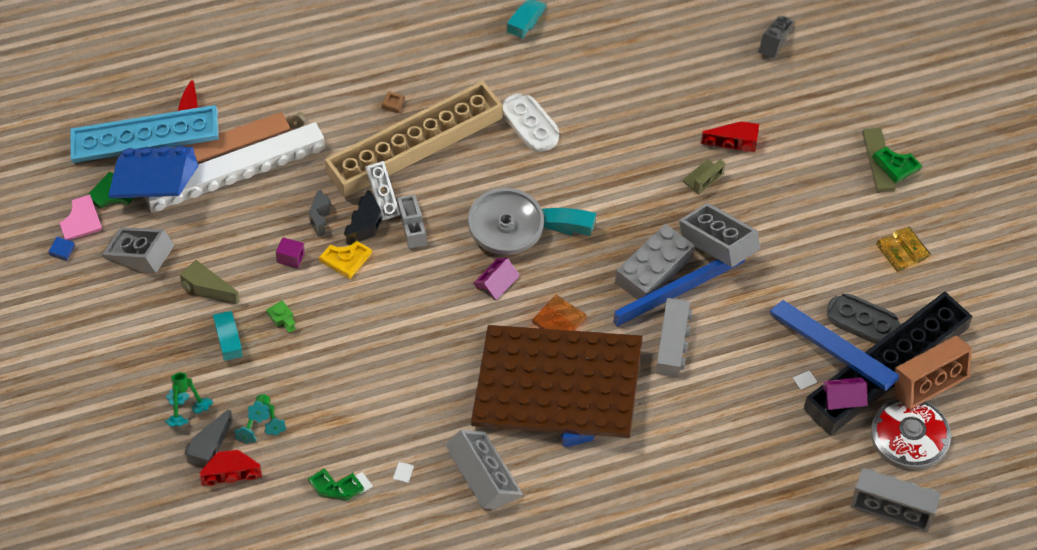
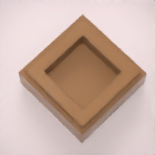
[381,91,405,114]

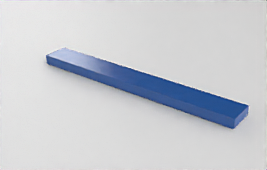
[613,259,745,327]
[770,300,899,391]

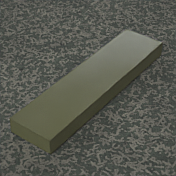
[862,128,896,192]

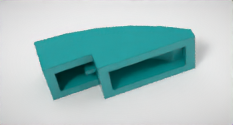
[507,0,547,39]
[542,208,597,236]
[213,311,243,361]

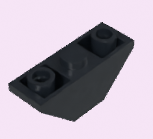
[344,190,382,245]

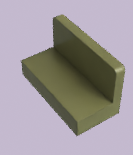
[683,159,726,195]

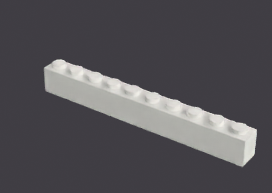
[144,122,325,213]

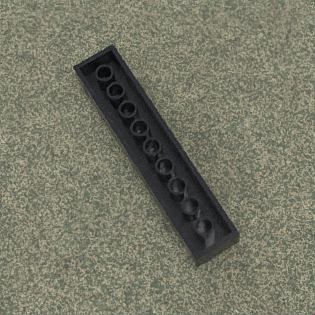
[803,291,973,435]

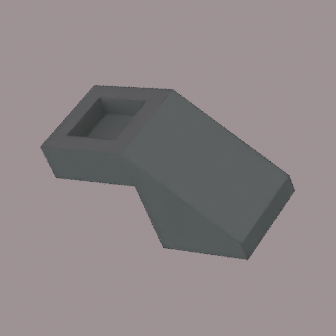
[309,190,331,236]

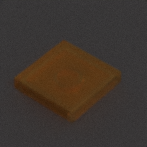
[532,295,586,331]

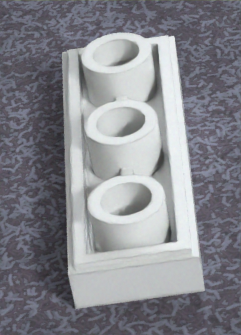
[365,161,400,221]

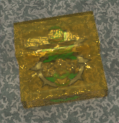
[876,226,931,272]

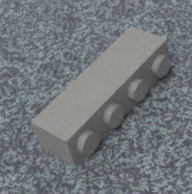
[656,298,693,377]

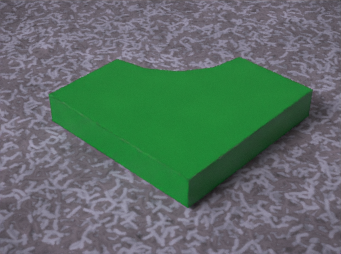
[872,147,923,184]
[87,171,135,209]

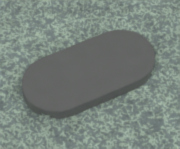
[827,294,901,344]

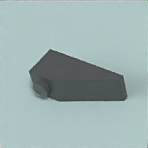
[185,409,233,468]

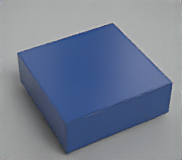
[48,237,75,261]

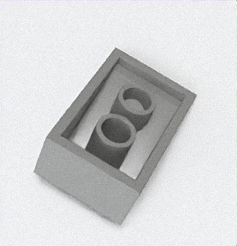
[102,227,174,273]

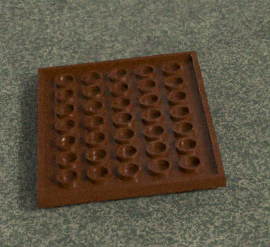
[471,325,643,438]

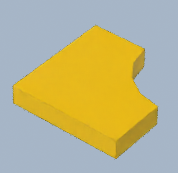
[319,241,372,279]

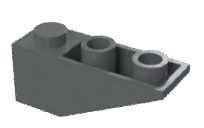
[758,16,795,58]

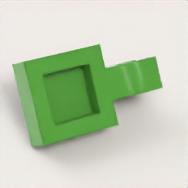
[266,300,296,333]

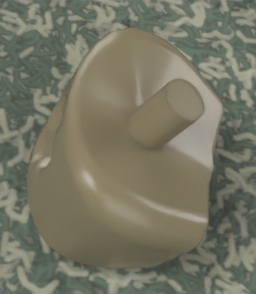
[286,112,305,129]

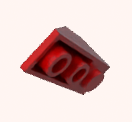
[701,121,760,152]

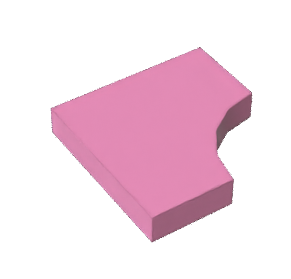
[59,195,102,240]

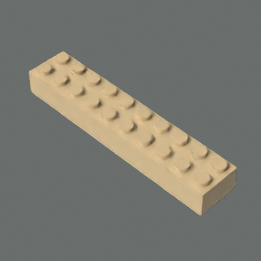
[325,81,503,198]

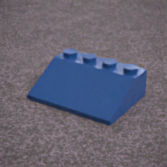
[109,146,198,198]

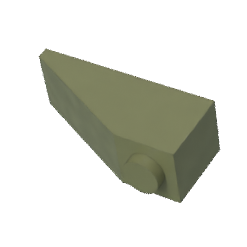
[180,260,239,304]

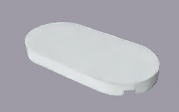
[503,94,559,152]

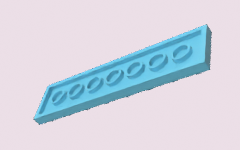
[71,105,219,163]

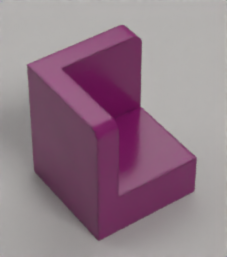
[276,237,305,268]

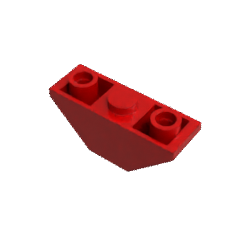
[199,449,262,486]

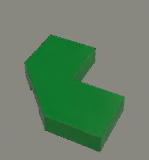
[308,468,364,501]

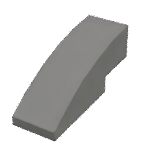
[397,194,427,248]

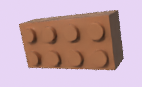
[894,336,972,410]

